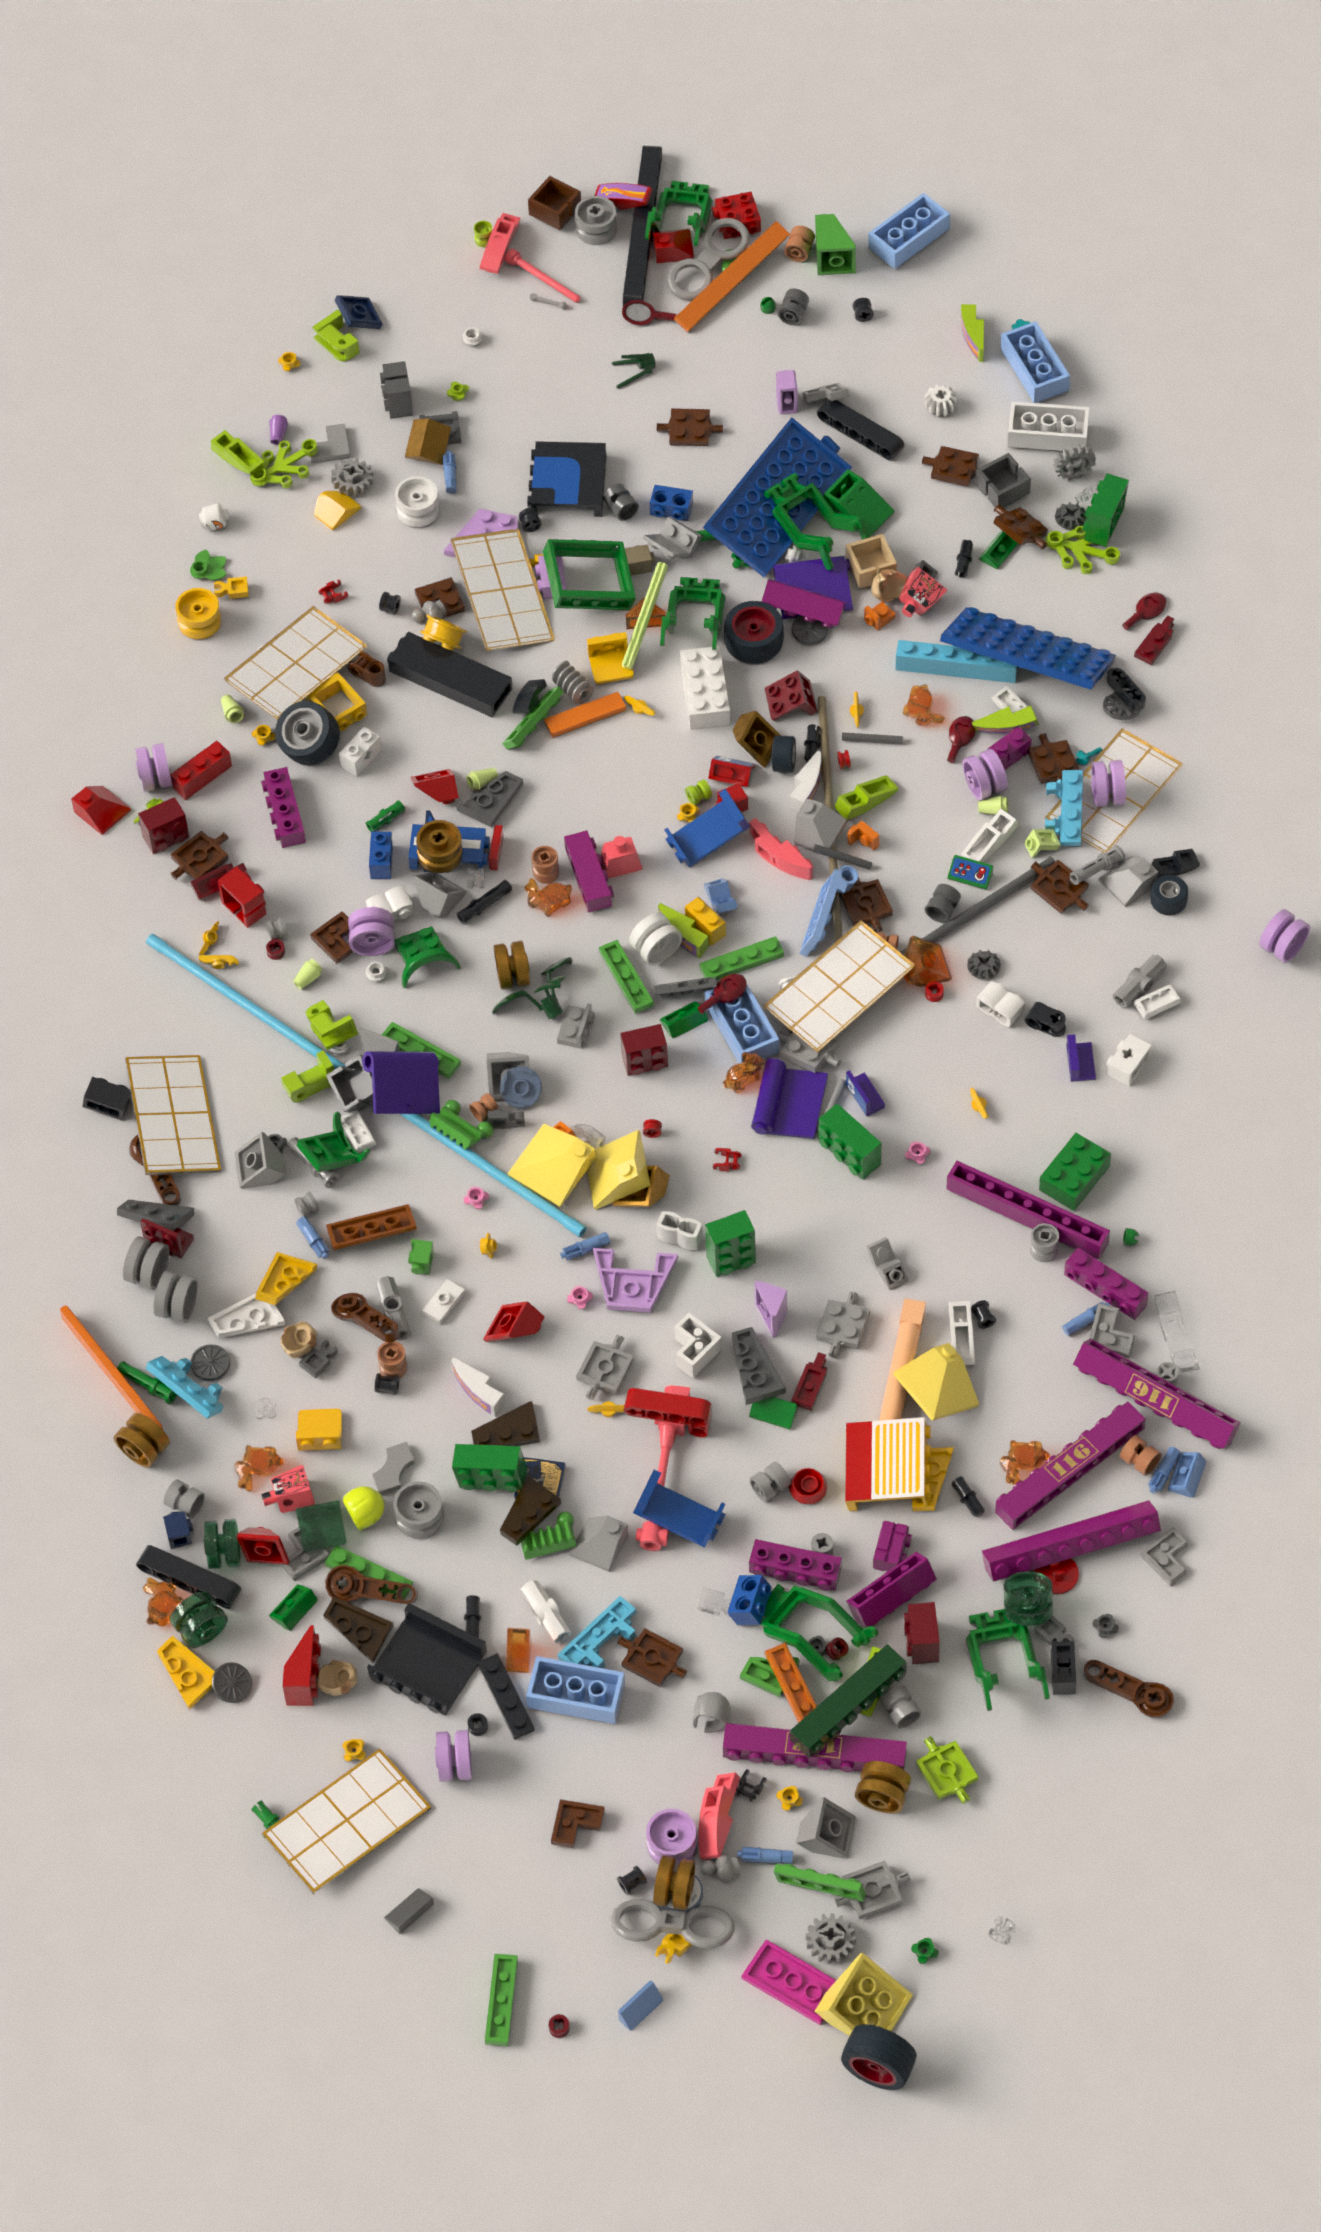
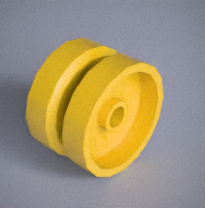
[175,588,221,639]

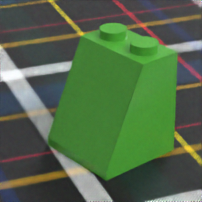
[815,214,856,275]

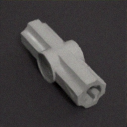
[1113,954,1167,1008]
[376,1276,411,1341]

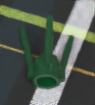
[612,353,656,389]

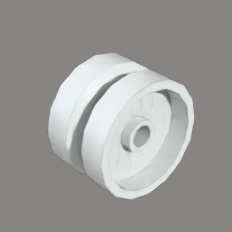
[395,476,440,527]
[629,912,682,966]

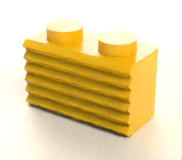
[685,897,726,946]

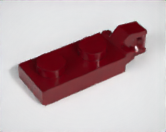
[1134,615,1175,665]
[190,863,247,900]
[791,1352,828,1411]

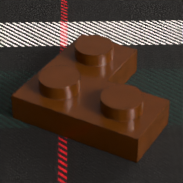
[414,577,465,617]
[310,911,353,964]
[551,1799,605,1848]

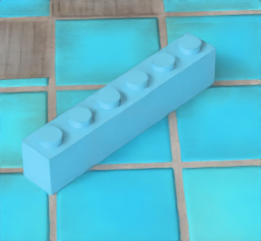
[896,640,1018,683]

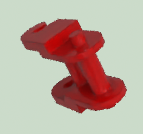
[318,579,349,604]
[713,1148,742,1172]

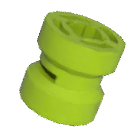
[473,220,492,247]
[685,779,712,805]

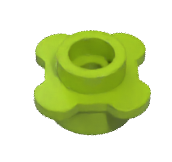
[447,381,469,401]

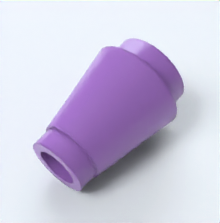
[269,415,288,445]

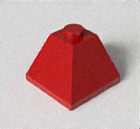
[652,228,694,264]
[411,769,459,804]
[71,786,131,835]
[483,1301,545,1342]
[236,1527,290,1565]

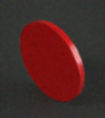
[1034,1558,1079,1594]

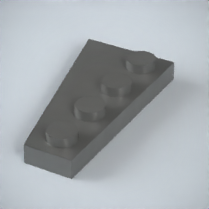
[732,1327,786,1405]

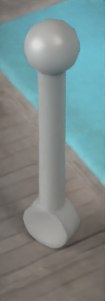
[530,293,567,309]

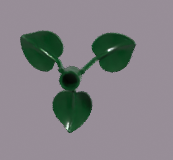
[492,957,572,1020]

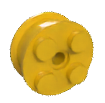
[420,614,468,651]

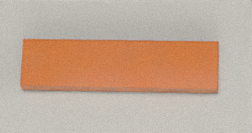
[544,692,626,738]
[764,1643,817,1723]

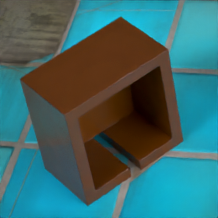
[528,176,581,230]

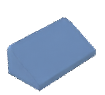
[1168,1452,1206,1497]
[618,1980,663,2031]

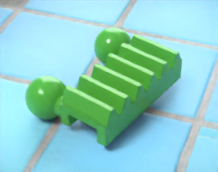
[429,1100,494,1150]
[521,1511,577,1560]

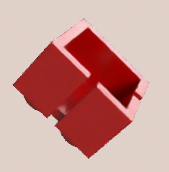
[218,866,267,928]

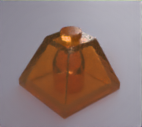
[904,936,952,987]

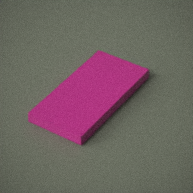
[741,1939,836,2025]

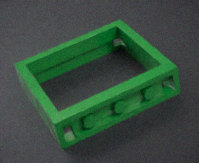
[543,539,636,610]

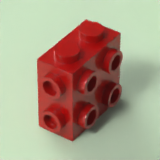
[712,191,761,239]

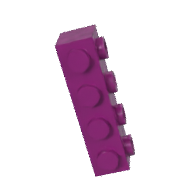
[761,579,846,628]
[261,767,306,848]
[564,830,614,913]
[1064,1248,1148,1320]
[749,1539,842,1591]
[846,1552,937,1628]

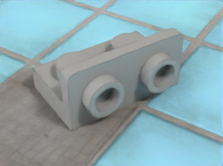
[557,1003,595,1049]

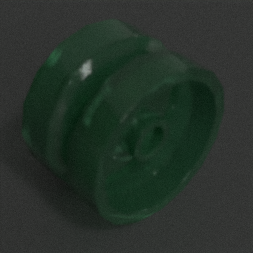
[204,1518,241,1570]
[1003,1571,1053,1626]
[170,1591,228,1648]

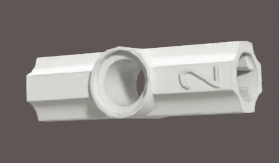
[521,1580,571,1644]

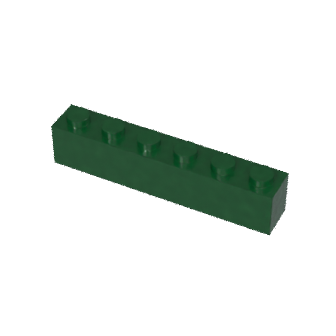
[790,1644,907,1758]

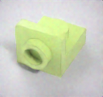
[1025,829,1061,857]

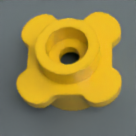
[278,352,301,371]
[252,725,275,746]
[677,803,699,823]
[480,1233,497,1258]
[342,1739,366,1762]
[776,1786,803,1811]

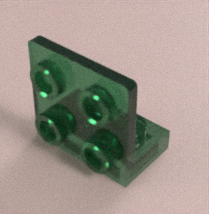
[295,1500,347,1552]

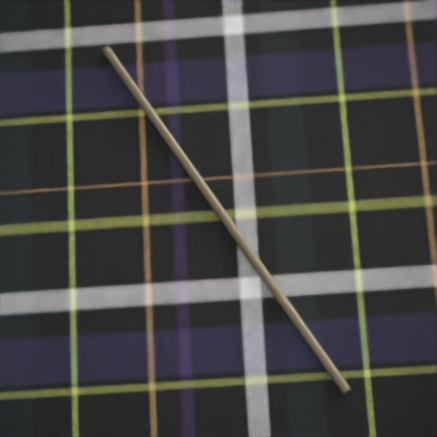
[818,696,843,945]

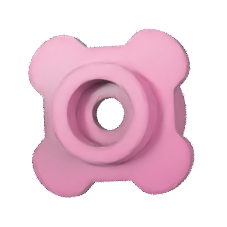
[905,1142,930,1164]
[464,1187,489,1209]
[567,1286,593,1309]

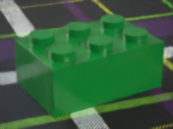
[1083,473,1129,547]
[819,1104,882,1180]
[1039,1132,1111,1211]
[705,1210,756,1277]
[452,1444,527,1492]

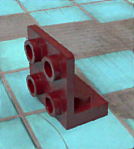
[764,670,818,721]
[140,1218,194,1259]

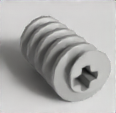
[552,661,594,704]

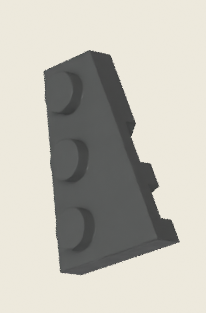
[457,771,524,827]
[654,976,718,998]
[117,1199,194,1231]

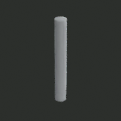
[817,1078,846,1133]

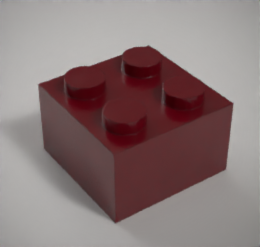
[138,797,190,854]
[620,1024,668,1076]
[904,1602,940,1665]

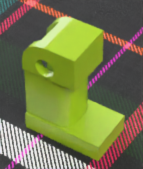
[312,309,360,362]
[305,1000,358,1050]
[281,1050,334,1103]

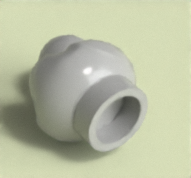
[412,600,446,623]
[701,1854,740,1883]

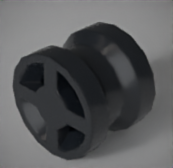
[852,298,874,322]
[519,507,542,532]
[379,591,401,615]

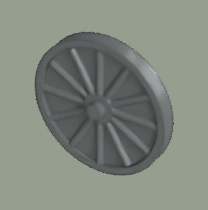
[791,616,828,644]
[191,1344,230,1381]
[212,1662,252,1703]

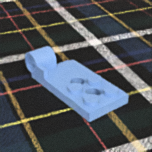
[799,865,858,957]

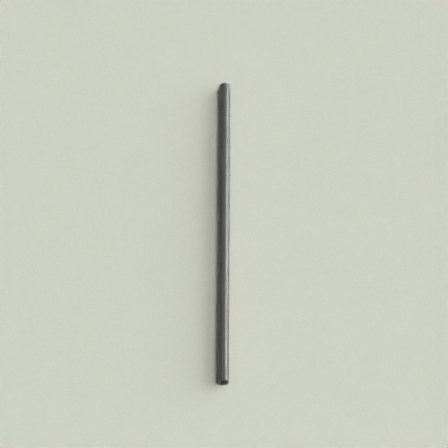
[787,857,1055,1033]

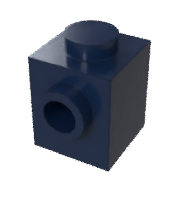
[163,1511,194,1549]

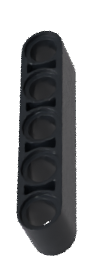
[817,399,905,460]
[136,1545,242,1609]

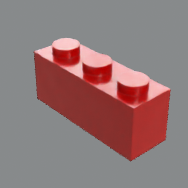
[170,740,232,800]

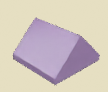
[754,1281,787,1338]

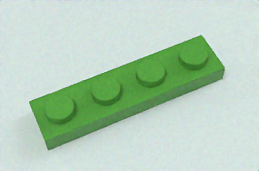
[502,686,564,749]
[699,936,784,980]
[599,940,654,1014]
[382,1022,461,1079]
[325,1545,413,1600]
[773,1864,866,1902]
[485,1954,518,2046]

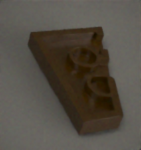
[471,1401,540,1446]
[500,1476,561,1546]
[323,1596,394,1663]

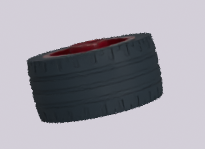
[724,601,784,664]
[841,2024,917,2090]

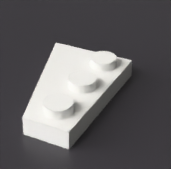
[208,1293,286,1338]

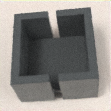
[380,361,413,419]
[976,453,1031,507]
[326,1054,373,1113]

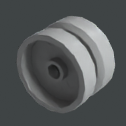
[575,196,617,245]
[123,1236,170,1290]
[154,1270,198,1323]
[393,1481,444,1538]

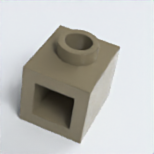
[625,544,655,575]

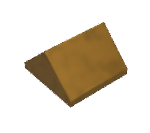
[405,418,451,465]

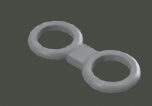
[667,218,750,300]
[611,1899,735,1949]

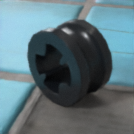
[467,1713,488,1736]

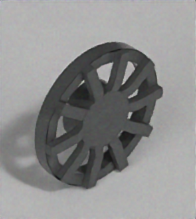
[1103,692,1140,720]

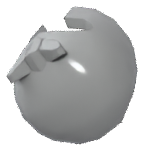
[693,1692,731,1733]

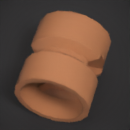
[784,225,815,262]
[531,846,559,884]
[377,1341,407,1378]
[1120,1435,1162,1476]

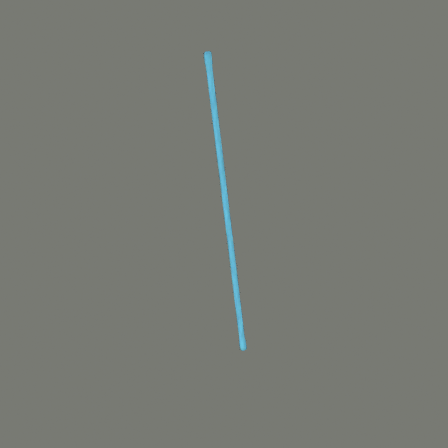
[146,934,587,1238]

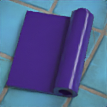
[773,556,853,619]
[362,1051,440,1114]
[751,1058,828,1139]

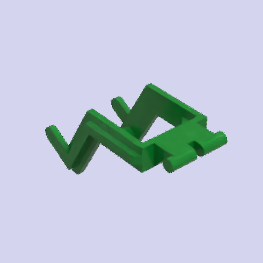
[645,180,713,246]
[764,473,870,570]
[660,577,726,650]
[761,1584,879,1682]
[966,1607,1050,1711]

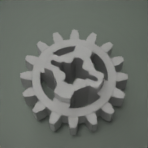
[1053,445,1096,480]
[331,458,374,496]
[806,1913,856,1964]

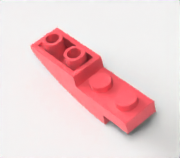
[479,213,521,274]
[749,818,813,880]
[698,1772,740,1860]

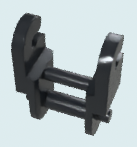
[736,1769,767,1802]

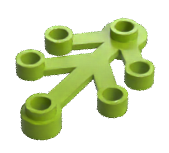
[250,439,318,488]
[1045,526,1120,574]

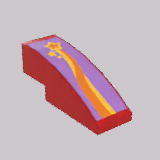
[594,183,653,210]

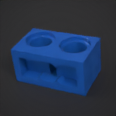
[649,485,693,521]
[369,831,393,879]
[727,1575,772,1625]

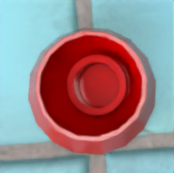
[789,1468,827,1504]

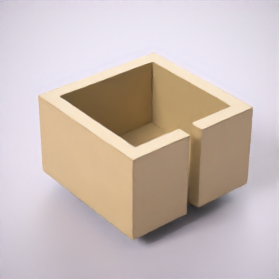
[845,534,897,589]

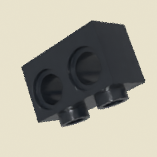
[1051,1641,1076,1695]

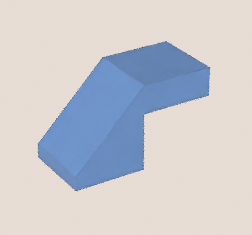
[704,878,738,914]

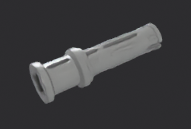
[1069,845,1125,885]
[287,1137,340,1188]

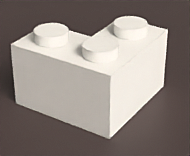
[674,1313,722,1378]

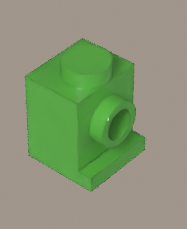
[408,1239,434,1275]

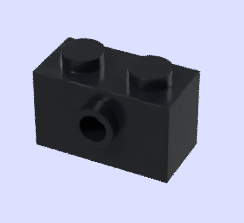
[82,1076,132,1120]

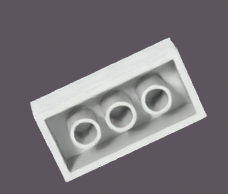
[1008,401,1090,451]
[680,646,730,729]

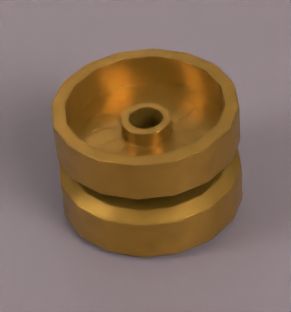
[416,820,463,873]
[493,940,530,990]
[113,1413,170,1468]
[855,1761,911,1814]
[653,1855,696,1911]

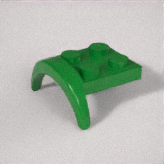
[394,926,461,988]
[297,1111,370,1172]

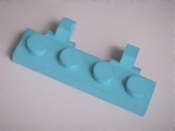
[1045,770,1083,846]
[145,1356,224,1419]
[557,1596,637,1668]

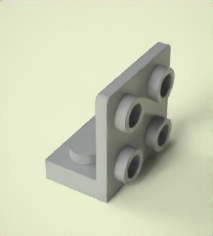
[643,516,702,559]

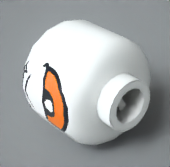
[199,503,230,531]

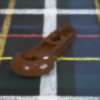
[129,1134,181,1206]
[331,1293,400,1342]
[325,1565,418,1604]
[1084,1660,1174,1718]

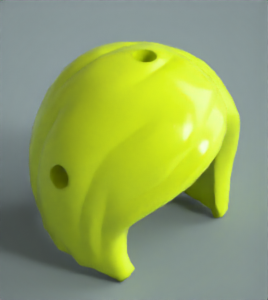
[343,1486,385,1531]

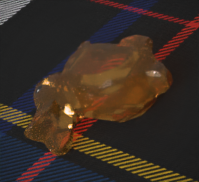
[903,684,945,726]
[524,878,572,917]
[723,1052,765,1093]
[1000,1440,1050,1485]
[234,1445,284,1492]
[143,1577,185,1627]

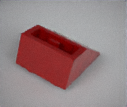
[282,1625,321,1706]

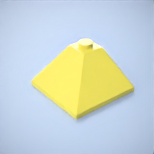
[508,1124,596,1207]
[587,1130,650,1210]
[893,1343,979,1421]
[815,1953,913,2036]

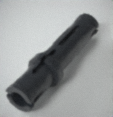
[456,880,512,924]

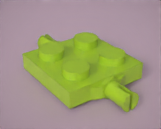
[916,1736,978,1804]

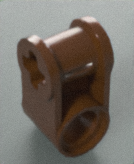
[348,652,386,687]

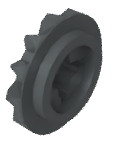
[1055,502,1086,529]
[967,950,1001,979]

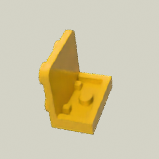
[587,632,634,684]
[296,1408,342,1451]

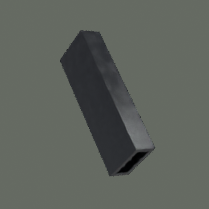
[387,631,513,718]

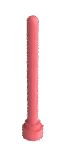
[504,248,580,303]

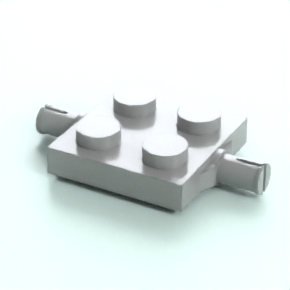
[777,1031,841,1073]
[816,1291,870,1358]
[576,1335,634,1400]
[834,1861,911,1920]

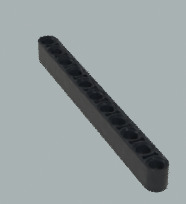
[623,145,662,306]

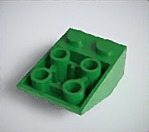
[824,469,895,537]

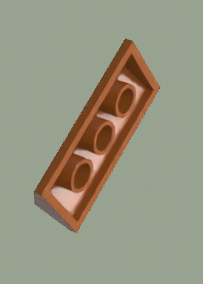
[326,1204,417,1250]

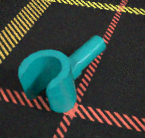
[1075,747,1102,766]

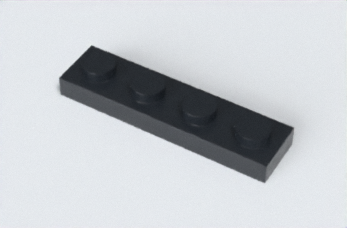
[477,1653,535,1740]

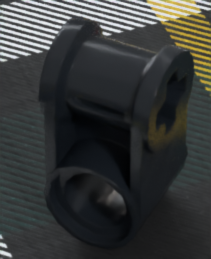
[1025,1002,1066,1037]

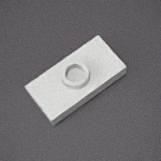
[992,686,1028,713]
[1134,984,1181,1020]
[341,1109,376,1153]
[422,1279,465,1324]

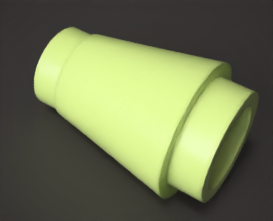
[221,695,244,723]
[466,768,498,791]
[978,795,1009,815]
[293,959,323,990]

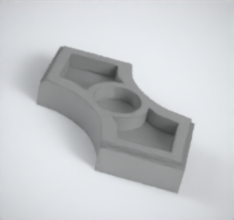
[372,1442,414,1495]

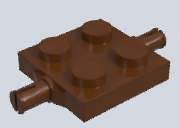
[657,408,723,446]
[922,446,979,487]
[993,504,1049,550]
[1028,733,1079,784]
[170,831,229,880]
[1030,860,1089,914]
[839,876,893,933]
[617,1628,687,1687]

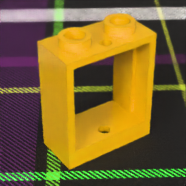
[306,673,367,731]

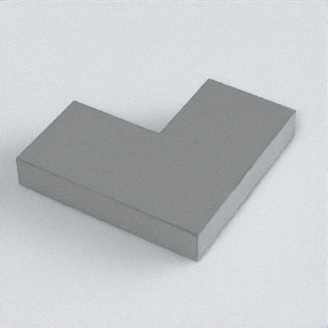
[802,383,849,402]
[311,423,350,463]
[1089,1303,1136,1356]
[282,1523,330,1581]
[1140,1527,1189,1586]

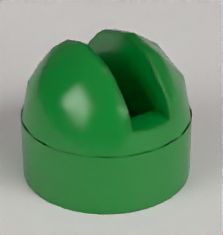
[760,297,776,314]
[1123,1228,1139,1246]

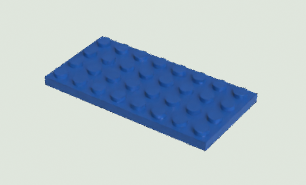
[703,417,852,578]
[940,607,1116,690]

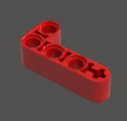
[623,1388,712,1437]

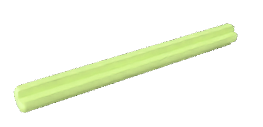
[622,562,668,670]

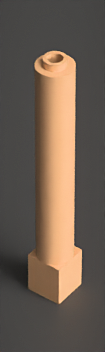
[879,1298,926,1421]

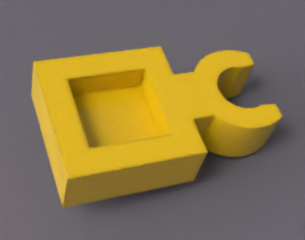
[214,576,249,599]
[655,1933,692,1964]

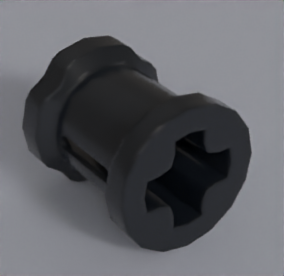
[971,1300,996,1329]
[374,1373,400,1395]
[617,1865,647,1895]

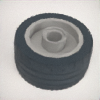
[275,701,340,766]

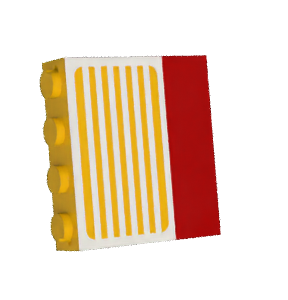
[845,1417,932,1511]

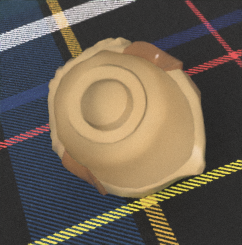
[871,569,907,603]
[280,1321,317,1359]
[317,1659,357,1696]

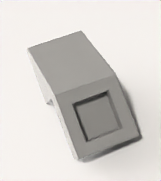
[866,1237,908,1289]

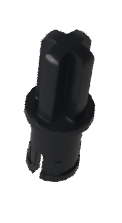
[955,539,973,578]
[804,724,820,763]
[951,1476,985,1517]
[464,1595,481,1637]

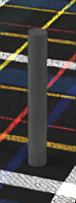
[842,732,903,744]
[812,844,872,870]

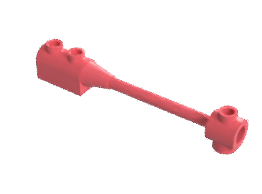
[636,1385,690,1551]

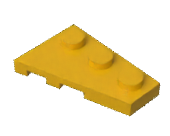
[255,1252,317,1305]
[912,1447,954,1511]
[157,1635,215,1710]

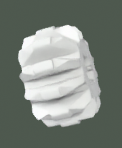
[925,384,957,417]

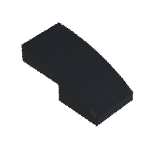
[512,679,547,714]
[1151,848,1200,878]

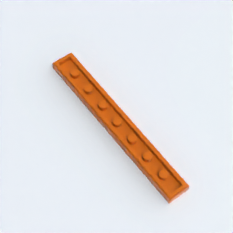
[674,221,790,332]
[60,1305,163,1430]

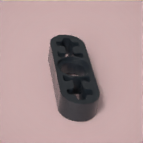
[1106,668,1146,710]

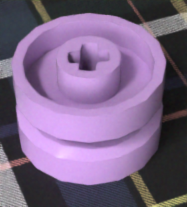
[135,743,172,792]
[962,749,1008,801]
[1091,760,1126,807]
[348,907,395,956]
[1259,909,1310,963]
[435,1730,472,1782]
[646,1809,697,1867]

